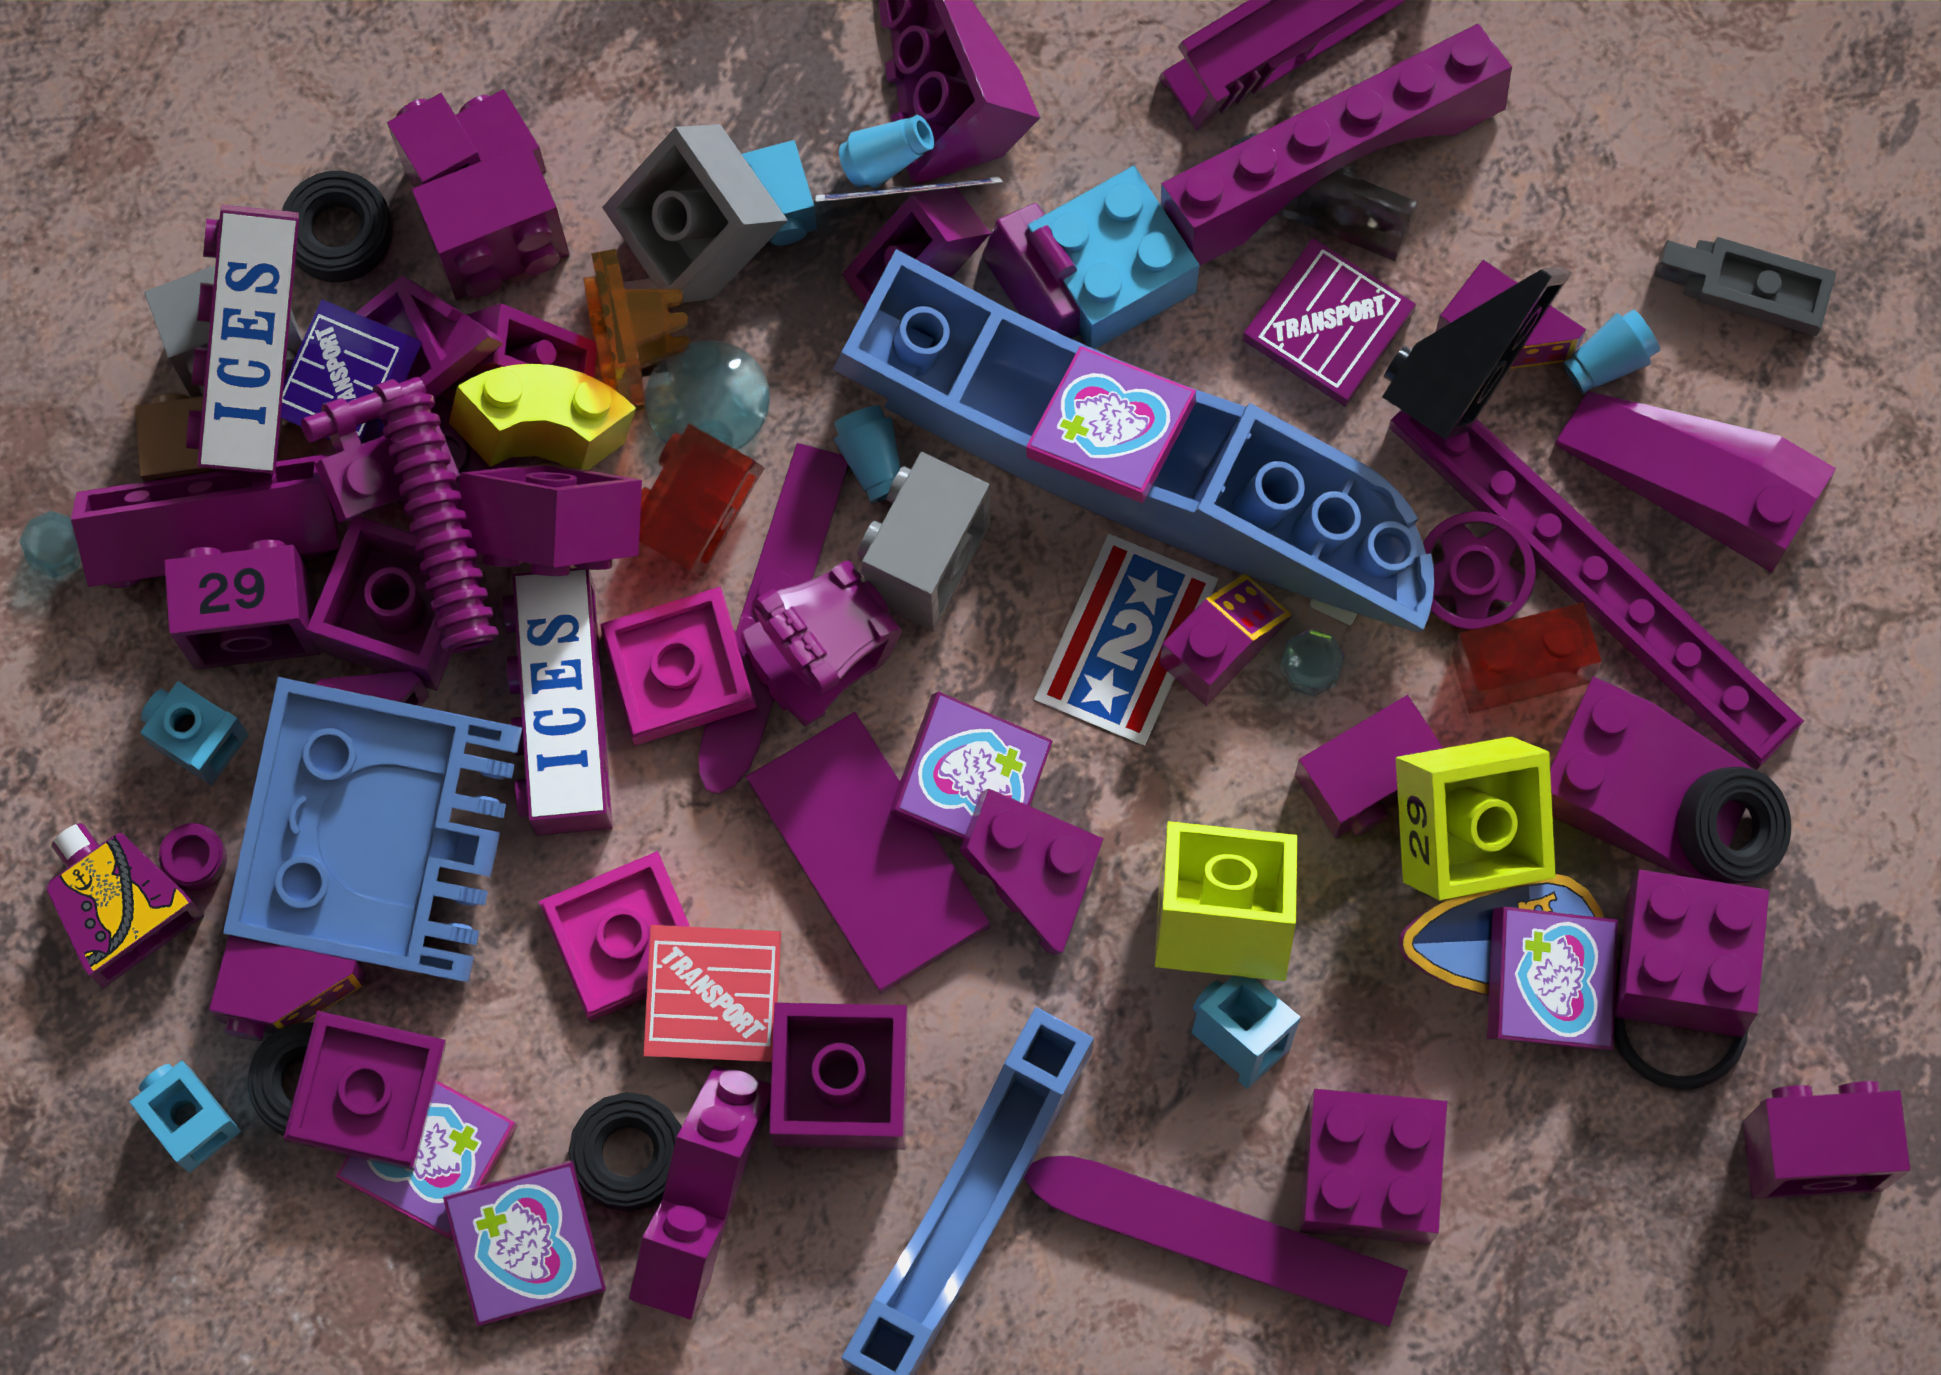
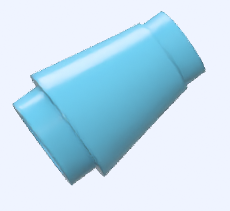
[839,115,934,189]
[1563,309,1661,394]
[833,405,901,503]

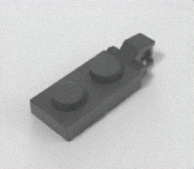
[1654,237,1836,336]

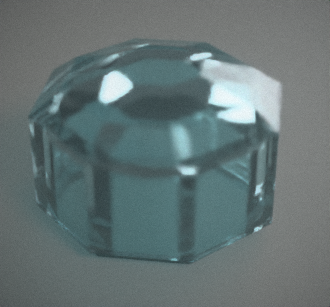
[19,511,81,578]
[1280,629,1345,696]

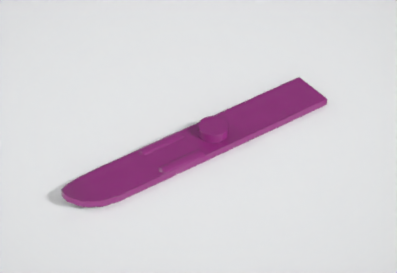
[699,443,849,795]
[1024,1156,1408,1328]

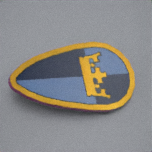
[1398,874,1604,996]

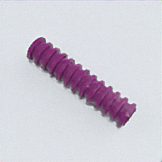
[378,392,499,653]

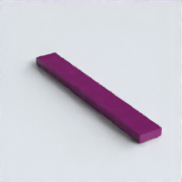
[1388,410,1804,770]

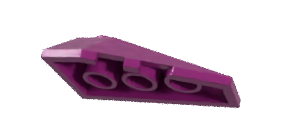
[878,0,1040,183]
[1555,391,1836,573]

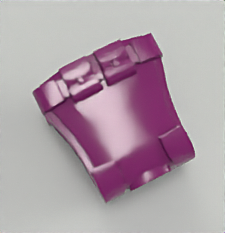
[741,561,901,727]

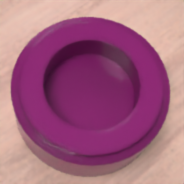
[159,823,227,891]

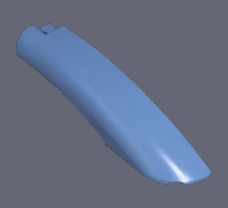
[833,249,1434,633]

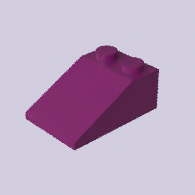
[1550,676,1755,881]

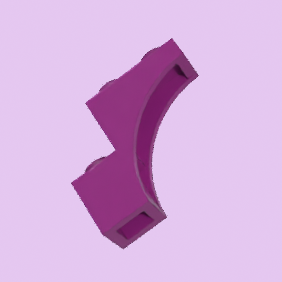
[629,1065,771,1320]

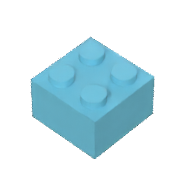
[1027,165,1199,349]

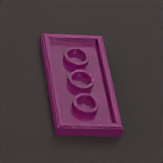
[746,711,990,995]

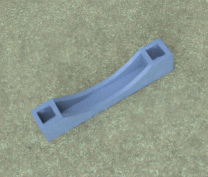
[841,1006,1094,1375]

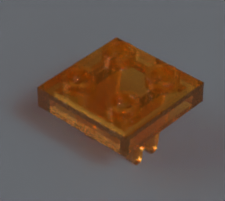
[583,249,690,411]

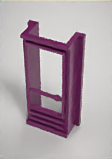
[1159,0,1407,131]

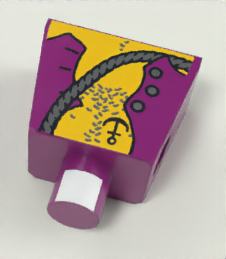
[46,823,204,989]

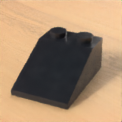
[1382,266,1572,439]

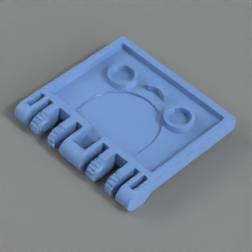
[223,677,522,982]

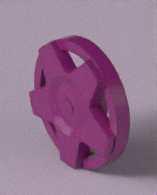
[1423,511,1536,631]

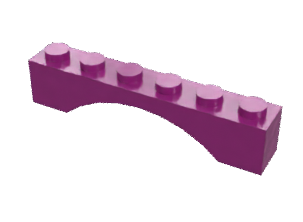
[1161,23,1512,266]

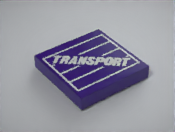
[281,299,422,444]

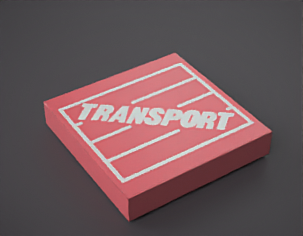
[643,925,781,1062]

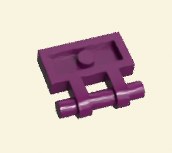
[301,377,460,523]

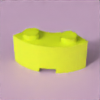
[449,364,636,470]

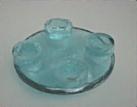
[645,340,770,463]

